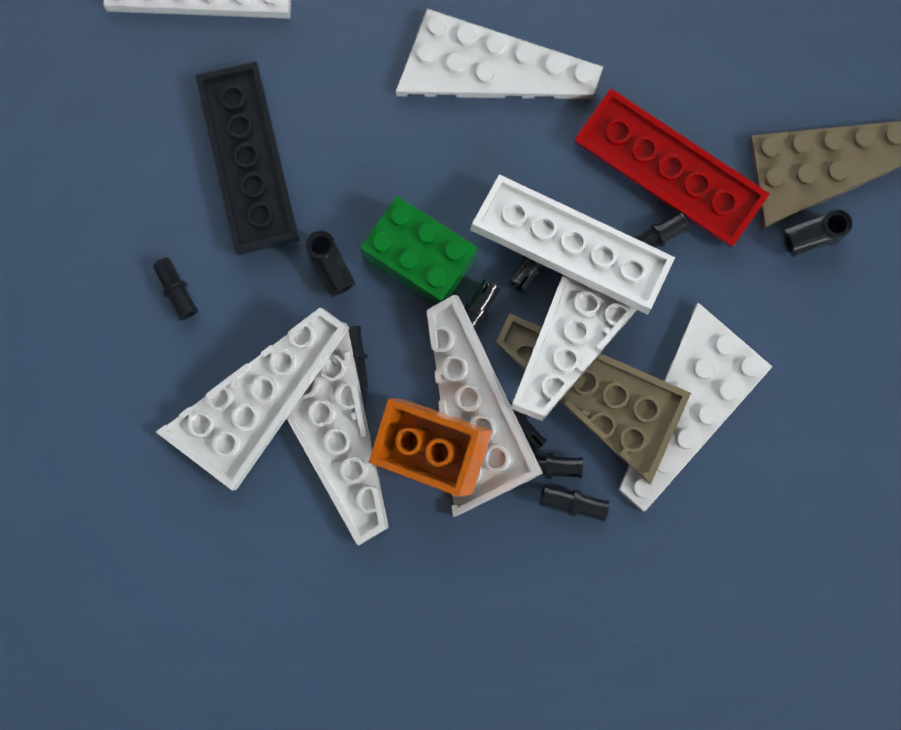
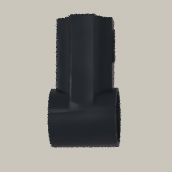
[782,209,853,257]
[306,230,356,297]

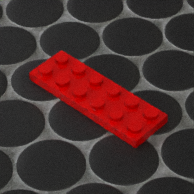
[574,88,770,248]

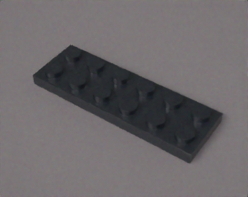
[195,61,300,255]

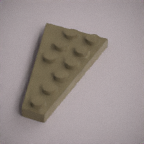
[749,121,901,230]
[496,313,691,485]

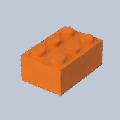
[368,398,493,497]

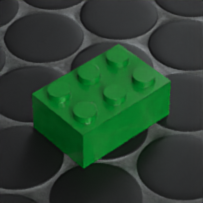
[360,195,478,305]

